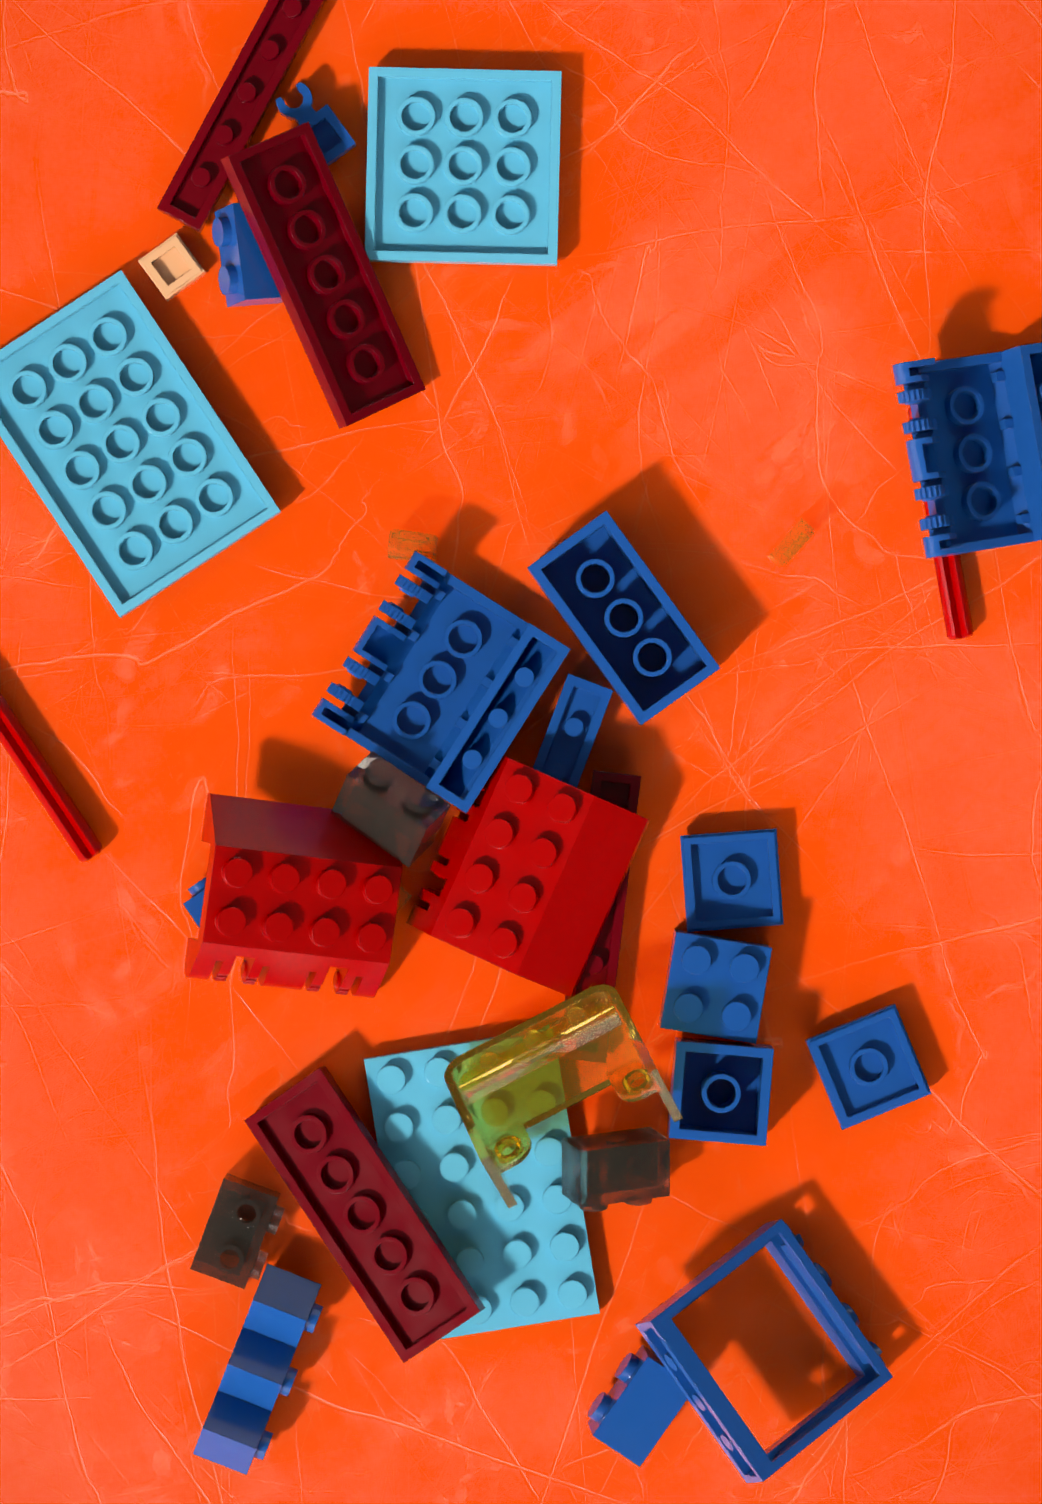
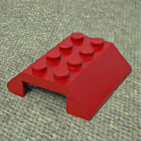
[406,755,650,997]
[185,793,403,998]

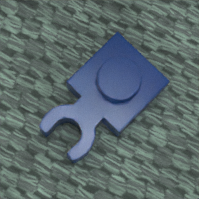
[276,82,357,166]

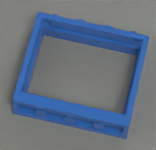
[635,1219,893,1483]

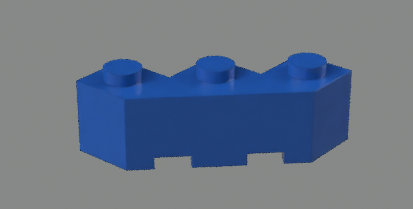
[193,1264,323,1475]

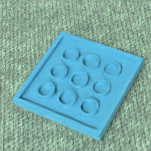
[365,67,562,266]

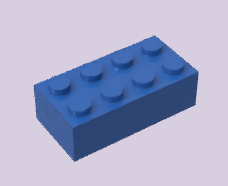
[527,511,720,725]

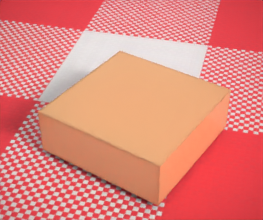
[138,233,206,301]

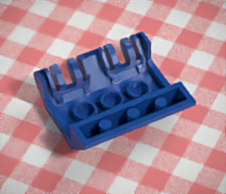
[892,342,1042,559]
[311,551,571,813]

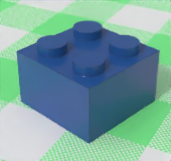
[658,929,772,1044]
[667,1037,774,1146]

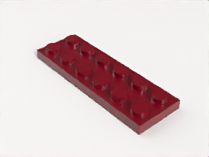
[221,121,426,429]
[244,1066,485,1363]

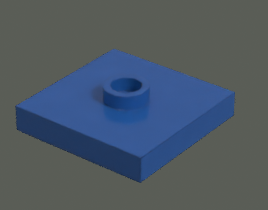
[680,828,784,932]
[805,1003,932,1130]

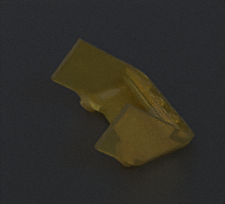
[444,985,683,1208]

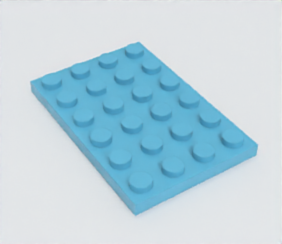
[0,270,282,618]
[364,1027,600,1339]

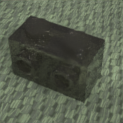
[331,751,450,868]
[562,1127,670,1212]
[190,1173,285,1289]

